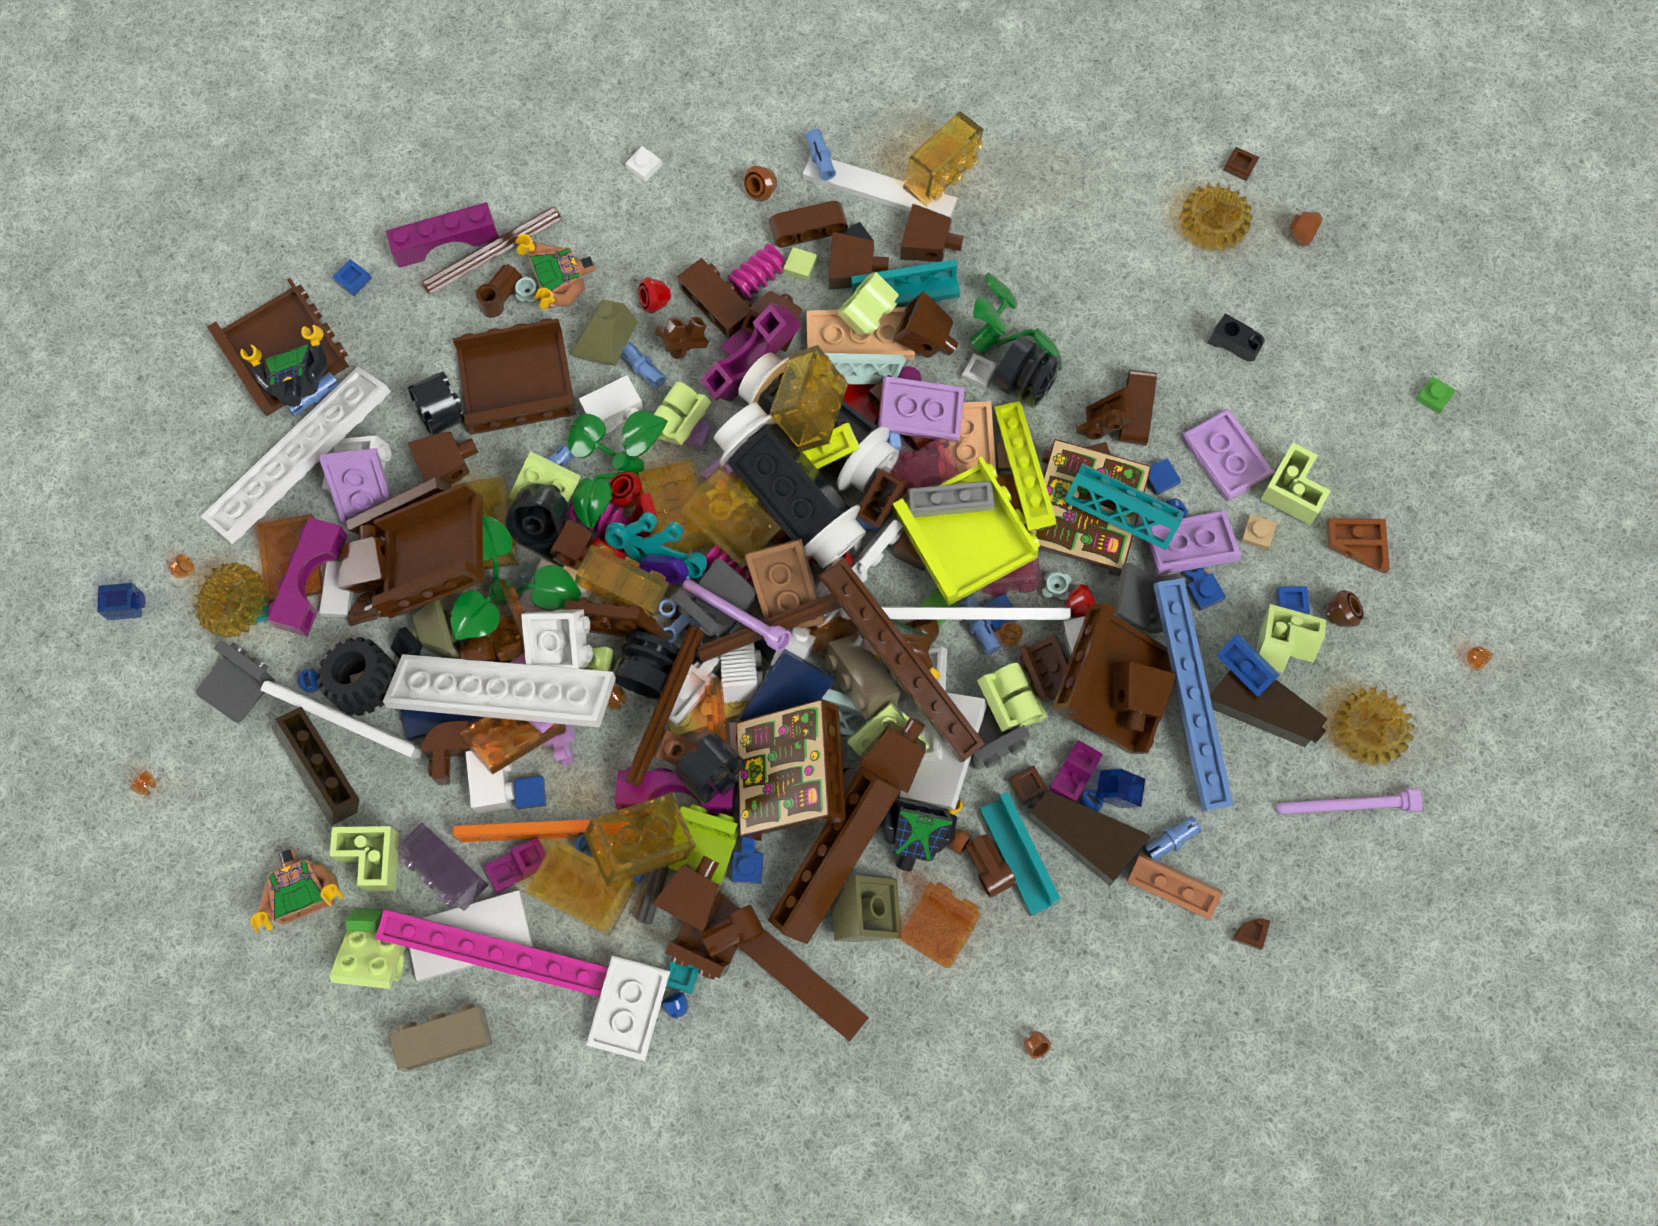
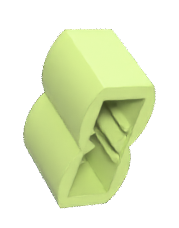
[837,272,899,336]

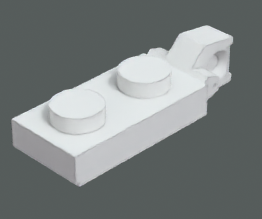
[851,518,903,582]
[668,657,721,728]

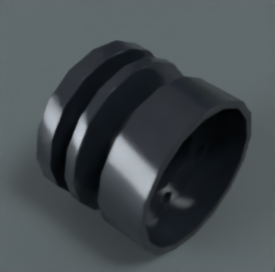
[992,336,1061,409]
[612,631,679,700]

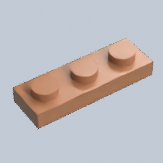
[1127,853,1223,920]

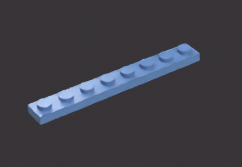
[1153,578,1234,811]

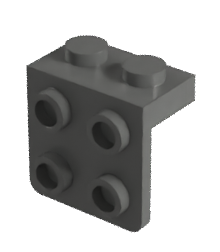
[672,559,757,636]
[1117,563,1184,634]
[196,640,275,723]
[971,700,1030,771]

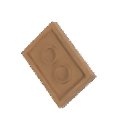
[745,539,826,628]

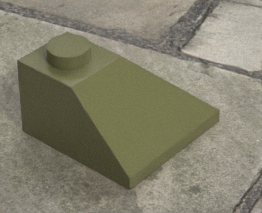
[571,299,638,366]
[411,599,461,659]
[832,875,902,942]

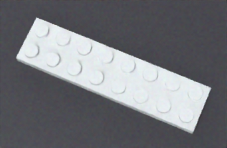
[201,367,391,544]
[383,654,616,727]

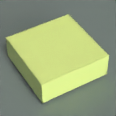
[783,247,817,281]

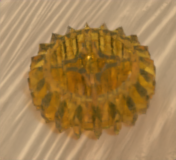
[1180,182,1252,252]
[193,562,268,638]
[1333,687,1415,766]

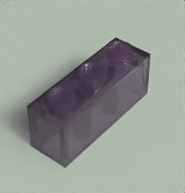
[397,822,489,911]

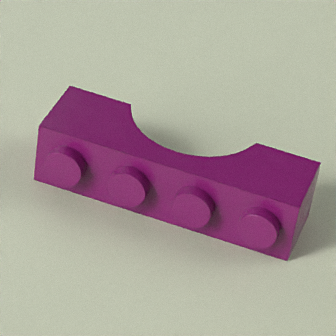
[386,202,499,268]
[700,303,802,402]
[268,517,348,637]
[615,767,736,817]

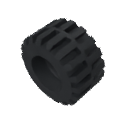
[317,637,397,716]

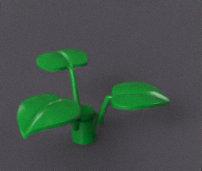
[969,272,1062,371]
[568,411,668,529]
[451,515,581,641]

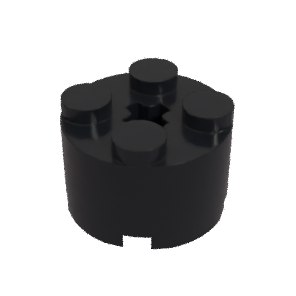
[407,371,464,436]
[505,484,569,549]
[675,733,746,804]

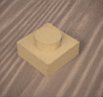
[1241,514,1277,551]

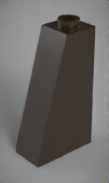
[1210,670,1328,747]
[1028,790,1151,886]

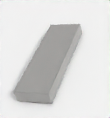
[908,481,995,518]

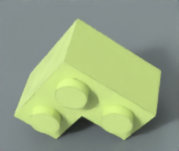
[1261,443,1331,526]
[1257,604,1326,673]
[330,826,400,892]

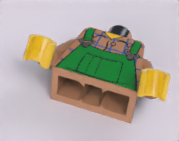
[515,234,596,310]
[250,849,344,933]

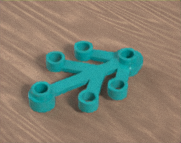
[605,512,707,578]

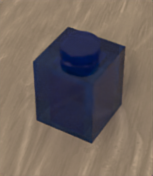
[97,583,146,621]
[1096,768,1145,808]

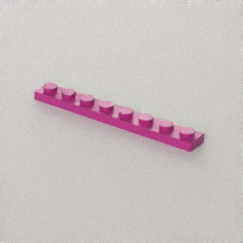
[376,909,608,997]

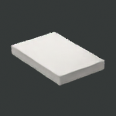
[586,955,670,1061]

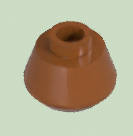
[744,166,777,202]
[1289,211,1323,246]

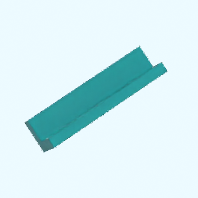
[851,259,960,308]
[1064,463,1184,550]
[979,791,1061,916]

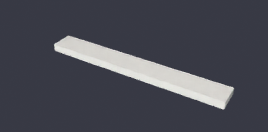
[840,606,1071,620]

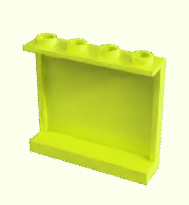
[893,456,1040,606]

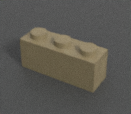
[824,633,900,720]
[390,1004,493,1072]

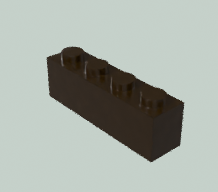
[274,706,360,826]

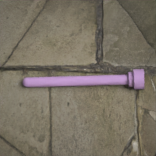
[682,579,791,652]
[1277,788,1422,814]

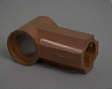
[476,264,523,318]
[965,834,1017,898]
[700,904,765,957]

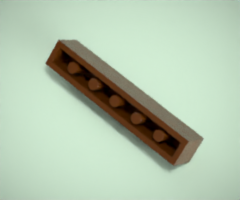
[768,767,900,944]

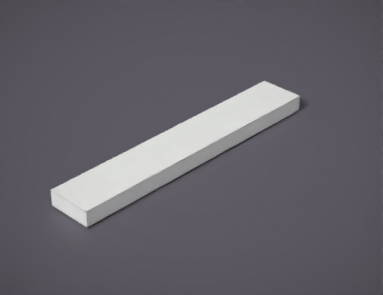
[803,156,957,218]
[261,680,423,759]

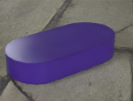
[639,555,689,584]

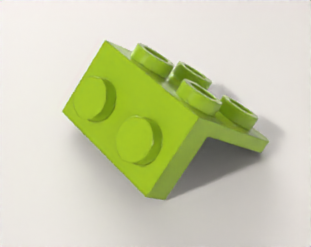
[668,805,740,884]

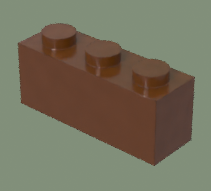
[677,258,752,339]

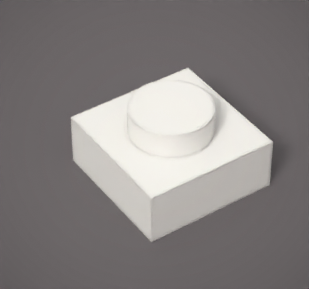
[625,146,662,182]

